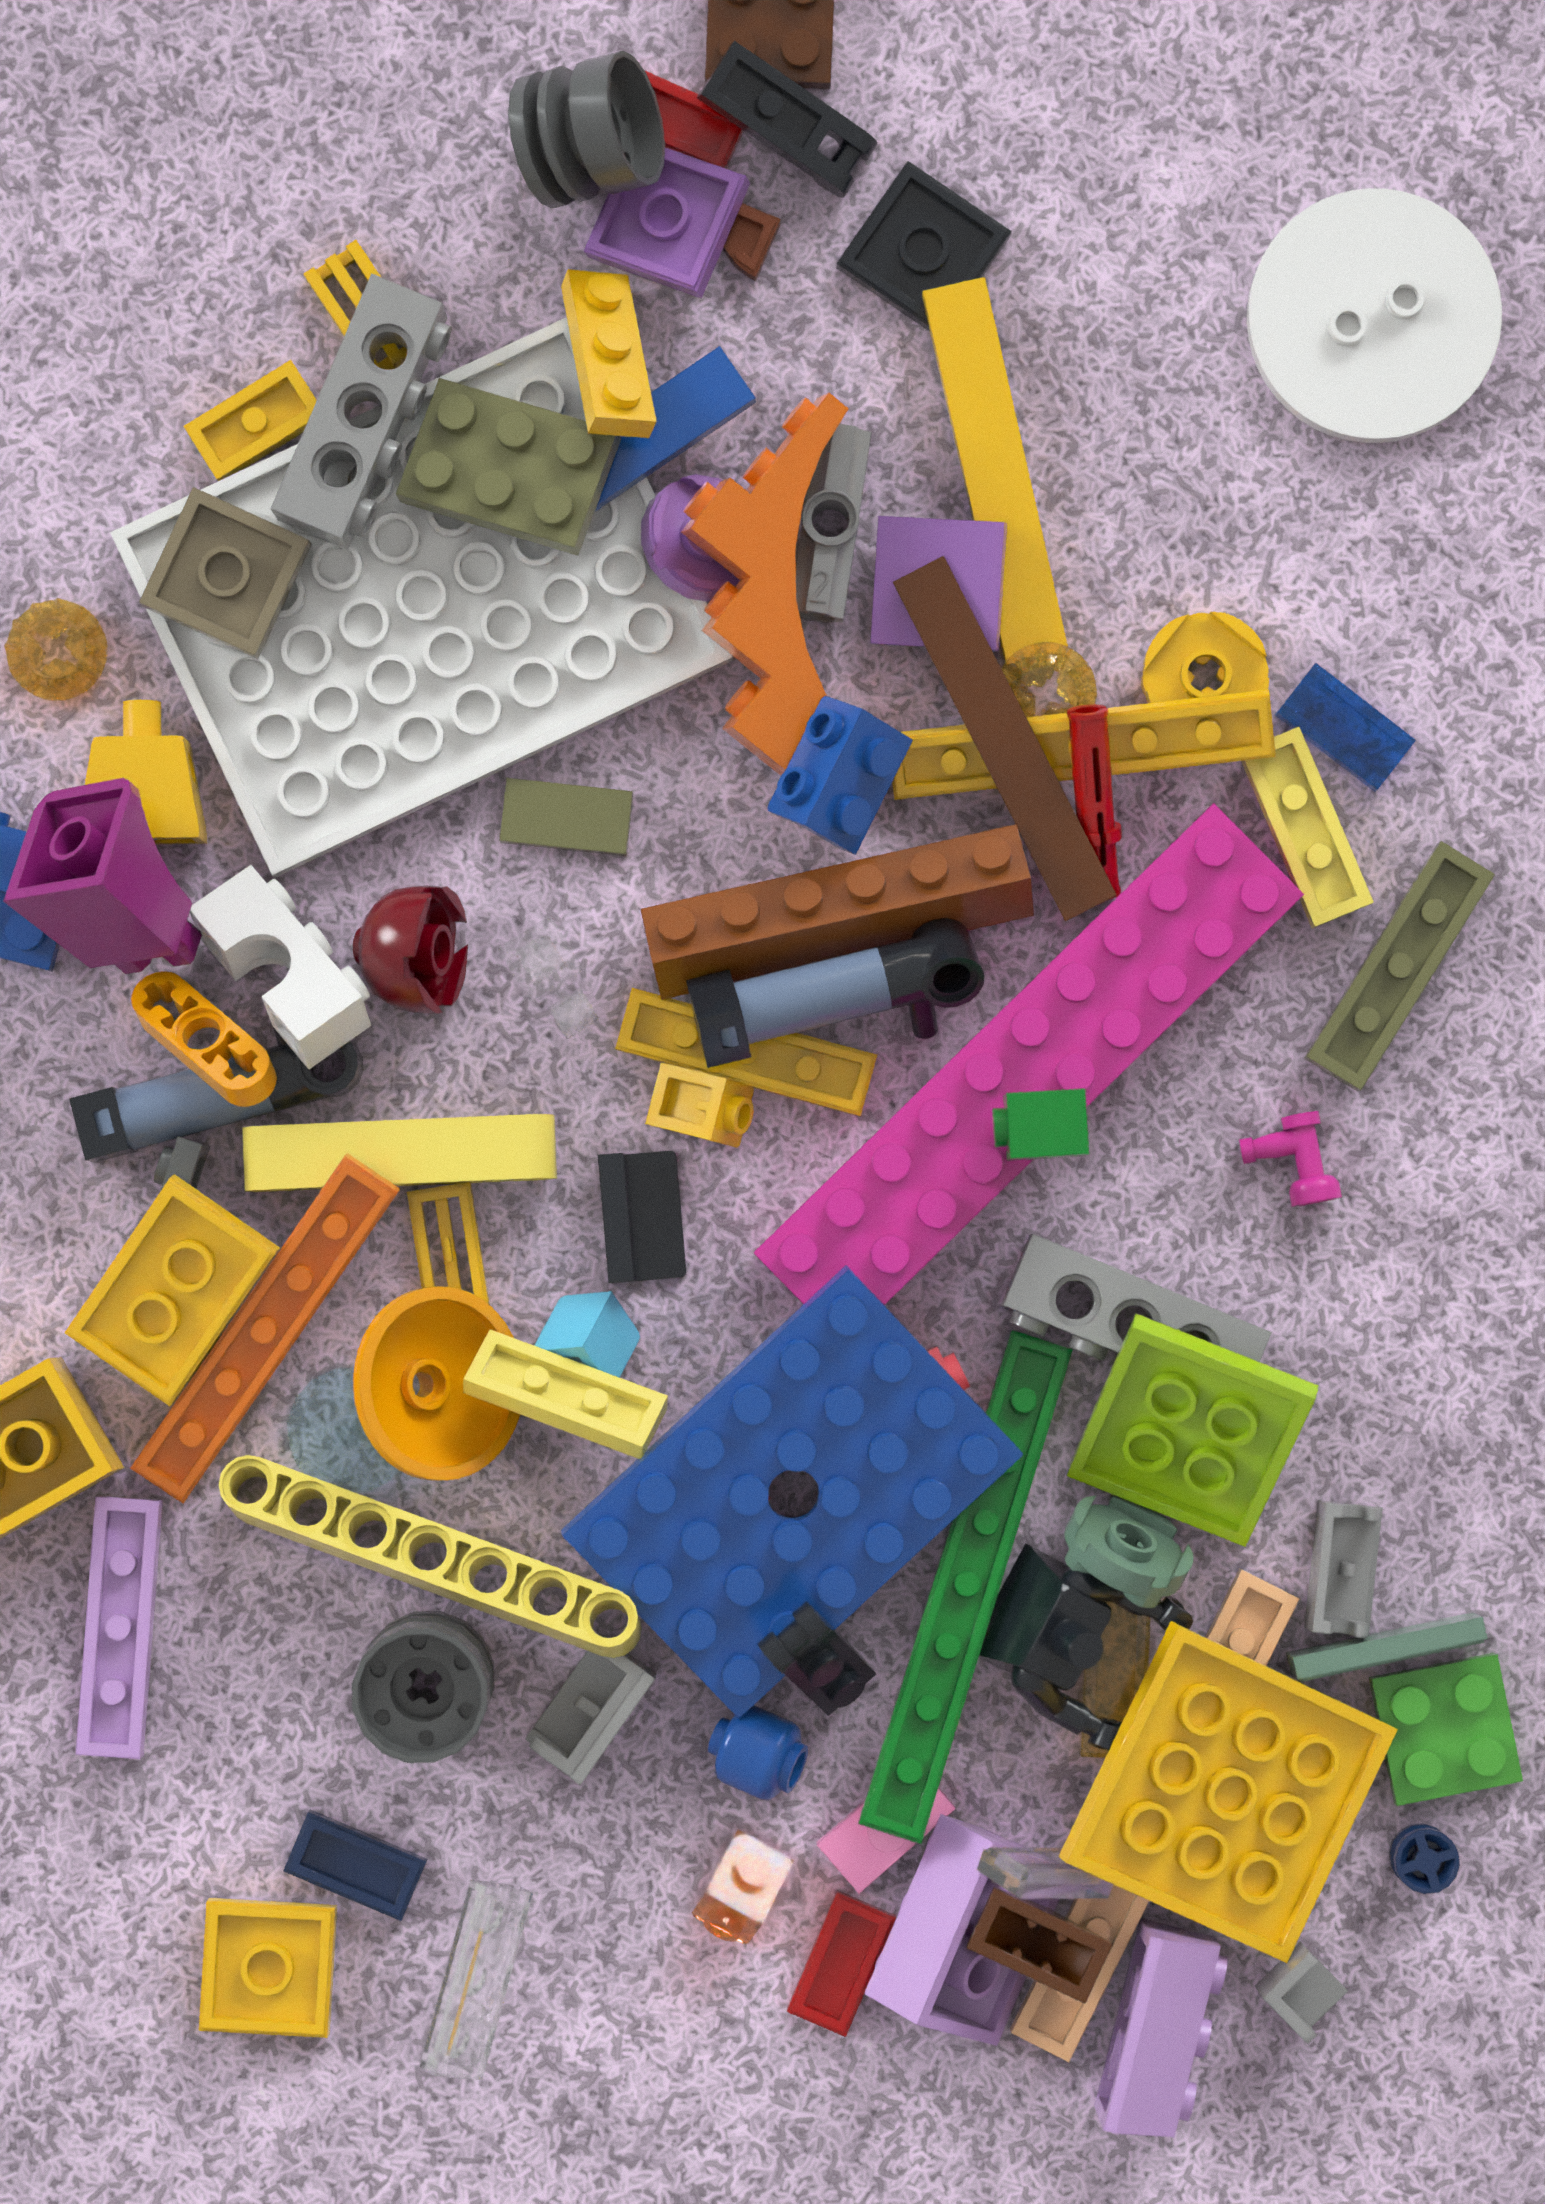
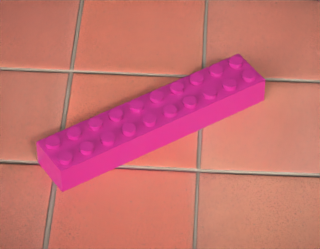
[753,803,1304,1305]

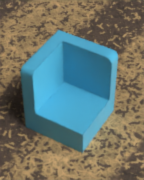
[534,1291,640,1378]

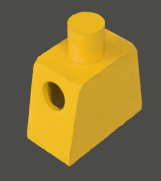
[85,700,207,844]

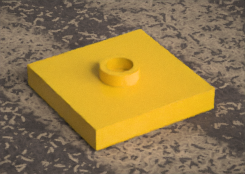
[199,1898,337,2038]

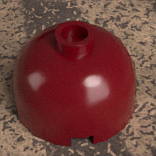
[353,885,468,1014]

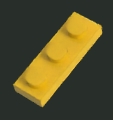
[561,269,657,438]

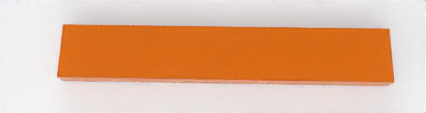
[130,1153,400,1504]

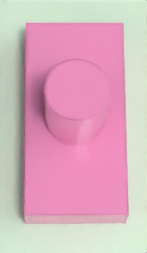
[817,1787,956,1894]

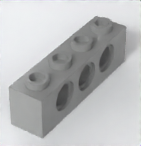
[270,273,452,550]
[1001,1234,1272,1362]

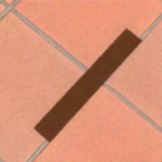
[893,555,1117,922]

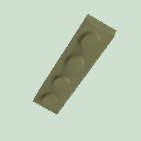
[1304,841,1495,1092]

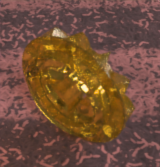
[4,598,108,701]
[1001,642,1097,717]

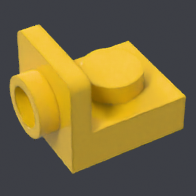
[645,1062,754,1148]

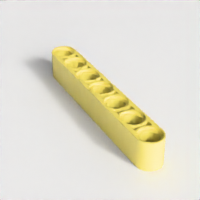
[219,1455,642,1658]

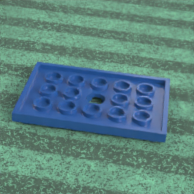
[561,1265,1024,1719]

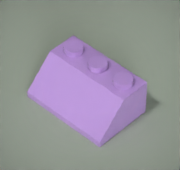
[864,1814,1072,2046]
[1094,1918,1228,2137]

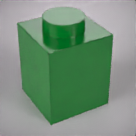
[992,1088,1089,1161]

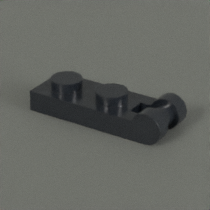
[697,41,878,198]
[757,1600,876,1716]

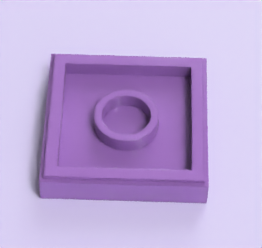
[584,148,750,299]
[870,516,1007,651]

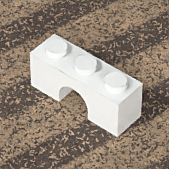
[190,865,371,1069]

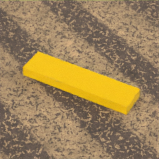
[615,988,877,1117]

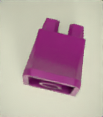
[3,778,202,974]

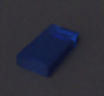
[1275,663,1416,792]

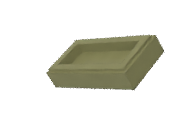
[499,778,633,856]

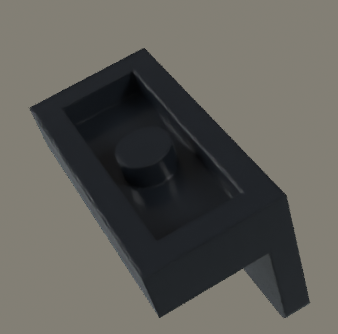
[598,1151,686,1284]

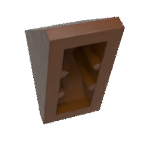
[966,1887,1113,2004]

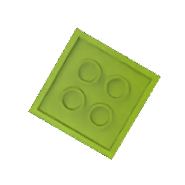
[1066,1313,1319,1547]

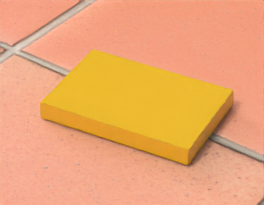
[65,1174,280,1406]

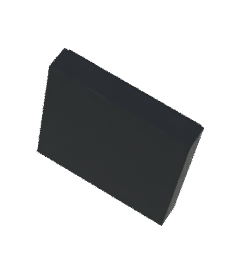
[836,161,1012,332]

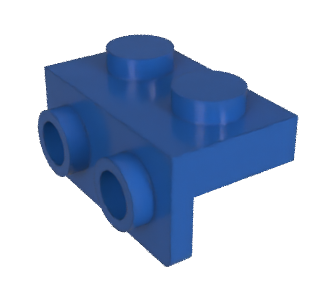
[768,696,913,855]

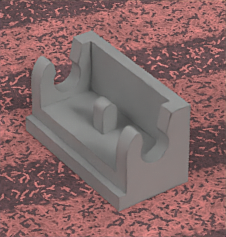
[1304,1500,1383,1638]
[525,1633,657,1785]

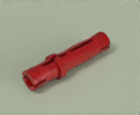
[1067,704,1122,899]

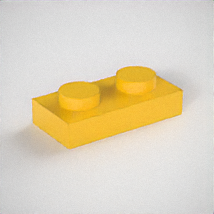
[183,360,317,481]

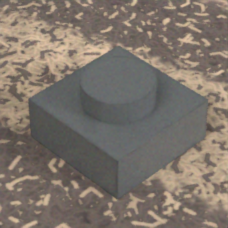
[154,1137,210,1191]

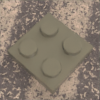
[139,487,312,659]

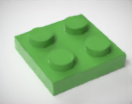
[1369,1653,1523,1806]

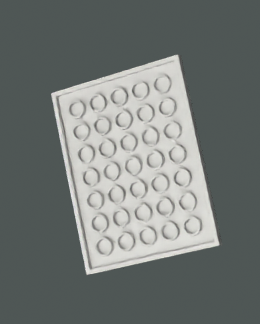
[110,317,733,878]

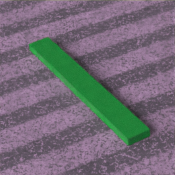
[858,1330,1073,1844]

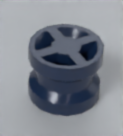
[1388,1823,1460,1894]

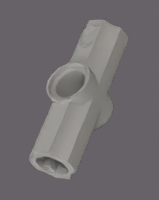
[796,424,872,623]

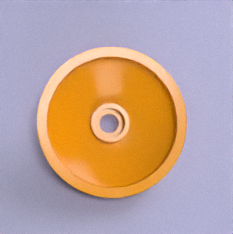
[353,1286,520,1481]

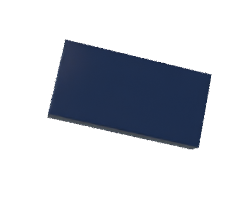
[283,1809,428,1921]

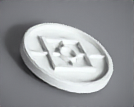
[1247,188,1502,443]

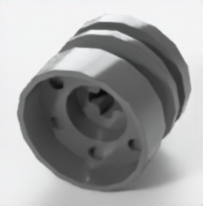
[508,50,665,208]
[352,1611,495,1763]

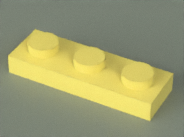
[1241,727,1374,929]
[463,1329,668,1459]

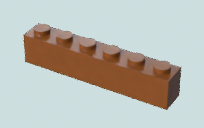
[640,824,1034,1000]

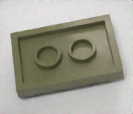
[396,378,621,556]

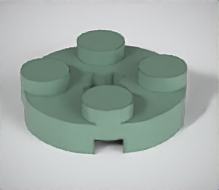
[1064,1495,1194,1608]

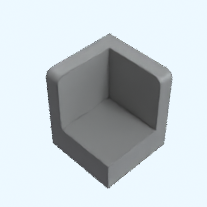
[1255,1941,1348,2044]

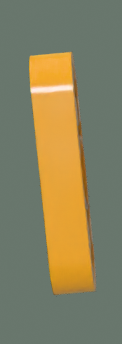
[131,971,277,1107]

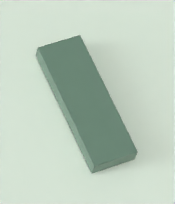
[1286,1612,1488,1682]

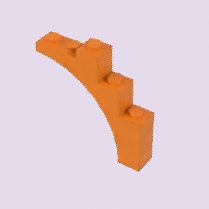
[681,393,849,776]

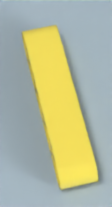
[242,1114,557,1192]

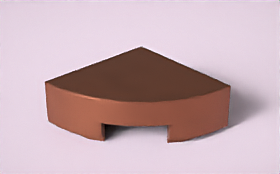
[723,203,781,281]

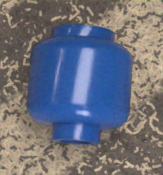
[708,1706,808,1801]

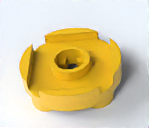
[1141,611,1269,703]

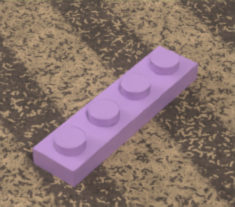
[75,1496,163,1759]

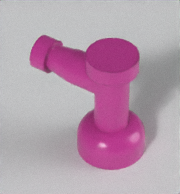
[1239,1111,1342,1207]

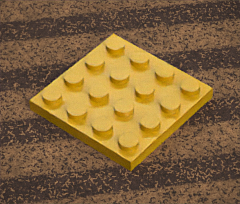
[1058,1621,1398,1963]

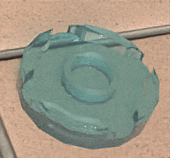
[287,1367,399,1493]

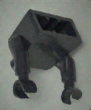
[979,1543,1193,1750]

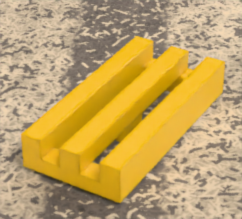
[304,240,407,370]
[407,1182,490,1305]

